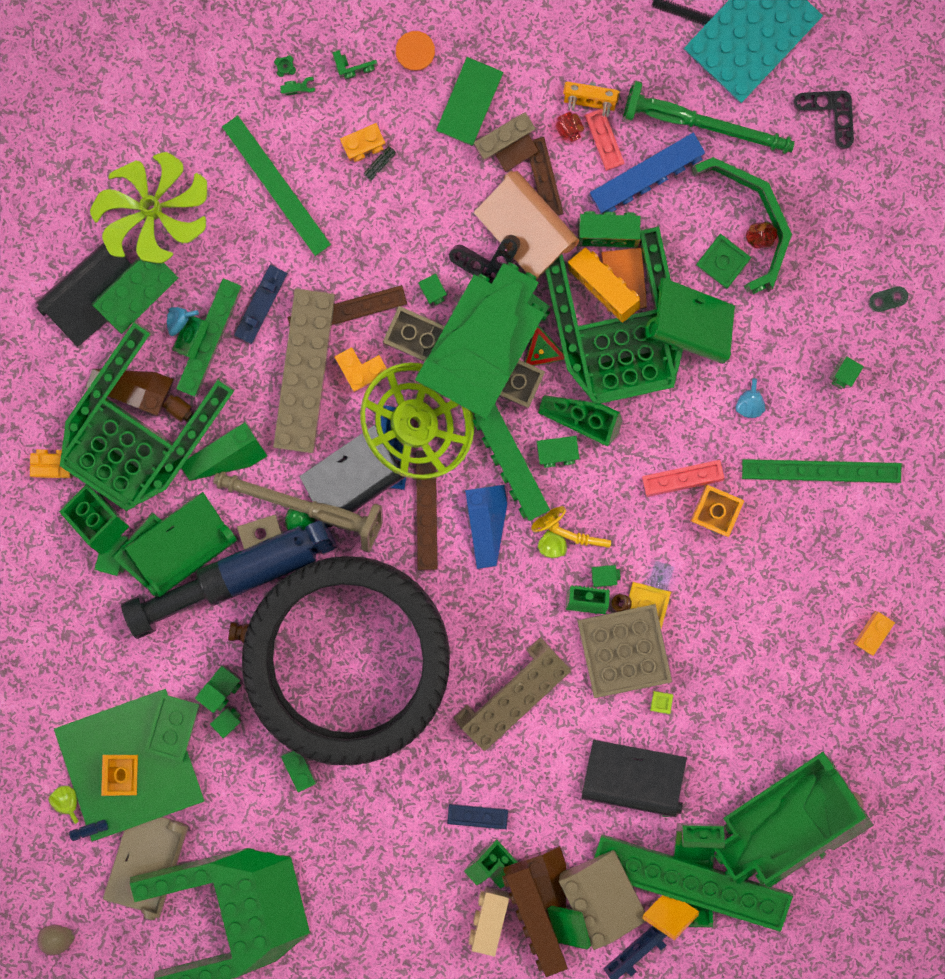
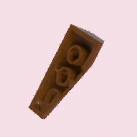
[85,369,174,416]

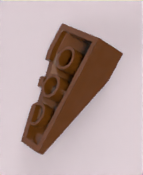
[523,846,566,922]

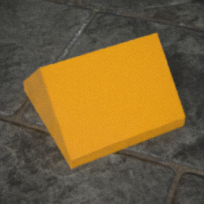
[101,754,138,796]

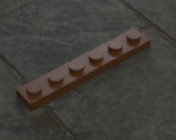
[416,450,438,570]

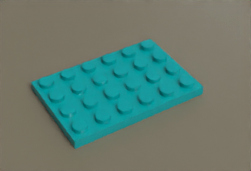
[683,0,823,103]

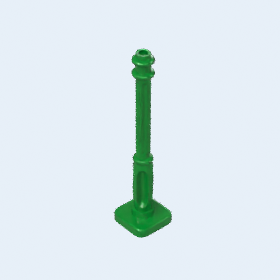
[622,80,795,154]

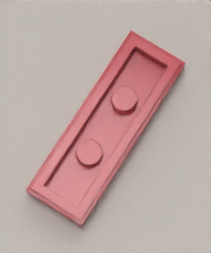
[585,109,625,171]

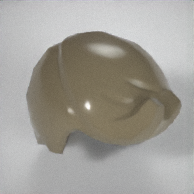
[37,924,75,956]

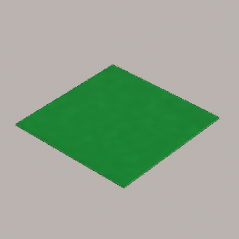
[54,689,205,842]

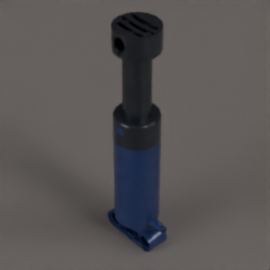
[121,521,337,639]

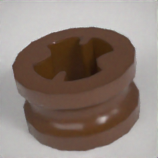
[611,594,632,612]

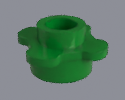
[274,55,296,77]

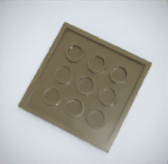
[577,604,672,698]

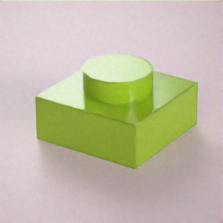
[650,691,673,714]

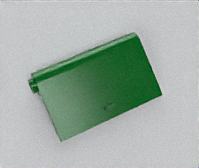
[645,278,735,364]
[124,492,237,597]

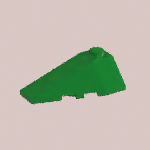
[538,395,623,447]
[181,422,268,481]

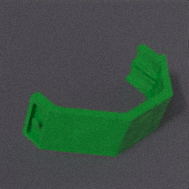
[692,157,792,294]
[673,823,725,928]

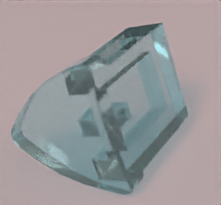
[646,560,675,590]

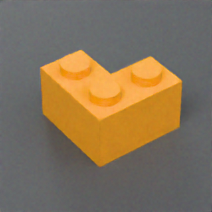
[335,347,387,392]

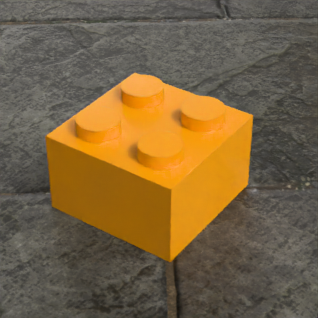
[690,485,744,537]

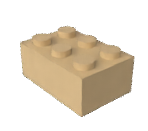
[468,886,509,957]

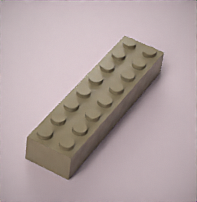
[273,288,336,453]
[383,306,545,409]

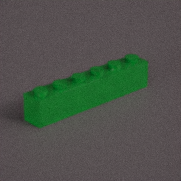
[176,278,243,397]
[472,404,550,521]

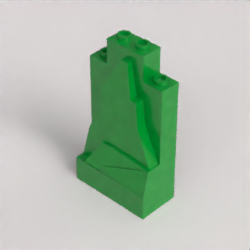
[415,262,545,420]
[714,752,874,888]

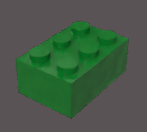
[578,211,641,248]
[59,484,130,555]

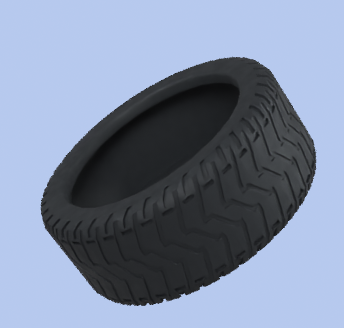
[242,556,450,766]

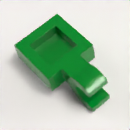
[280,77,316,96]

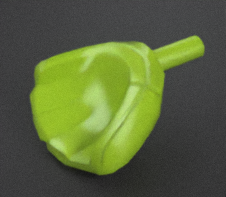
[538,530,567,558]
[48,786,79,824]

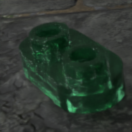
[868,286,908,312]

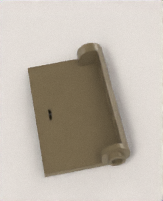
[103,817,189,920]

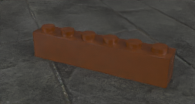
[502,859,568,977]

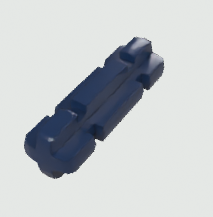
[69,820,109,841]

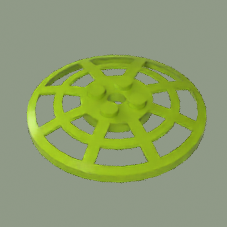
[360,362,474,480]

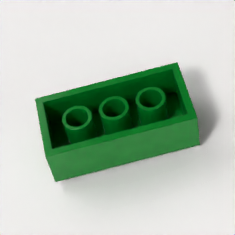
[91,257,178,334]

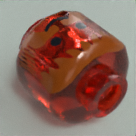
[555,111,585,143]
[746,222,777,249]

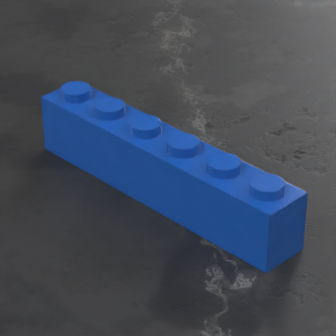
[589,132,705,215]

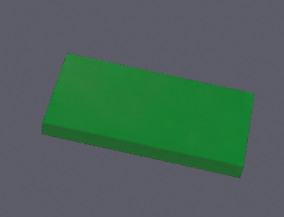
[436,57,504,146]

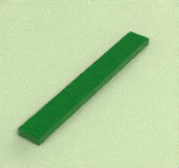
[222,115,331,257]
[742,459,902,483]

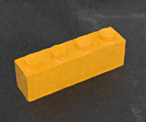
[568,247,640,323]

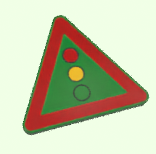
[525,326,564,366]

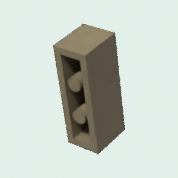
[474,112,536,162]

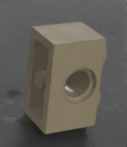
[237,514,282,549]

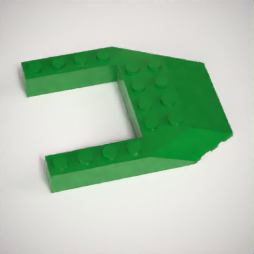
[545,226,683,404]
[60,321,235,511]
[130,848,310,979]

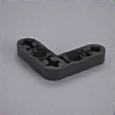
[793,91,854,149]
[449,235,520,284]

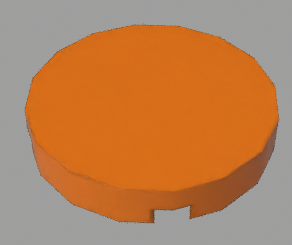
[396,31,435,71]

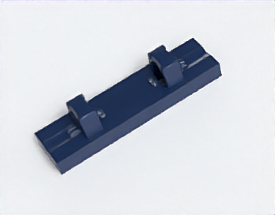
[234,264,288,344]
[603,926,667,979]

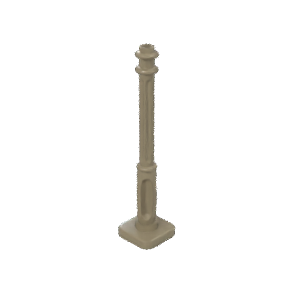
[213,471,383,553]

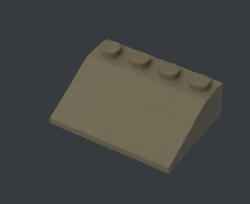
[559,850,646,950]

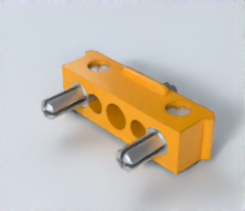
[563,81,620,117]

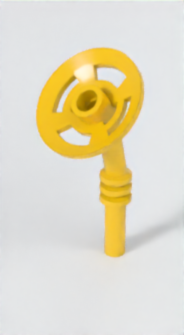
[531,506,611,548]

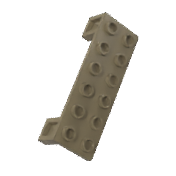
[453,637,571,751]

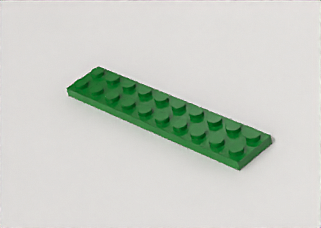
[594,834,793,932]

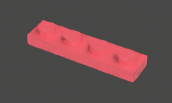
[642,460,725,497]

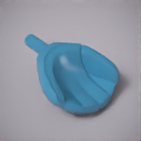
[167,307,199,336]
[735,378,766,418]

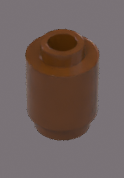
[163,394,193,423]

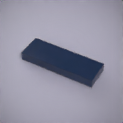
[447,804,508,830]

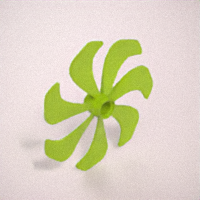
[90,152,207,263]

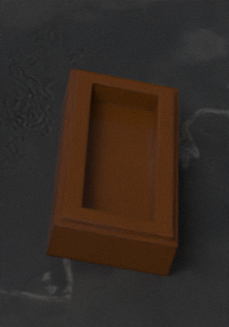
[496,134,540,172]

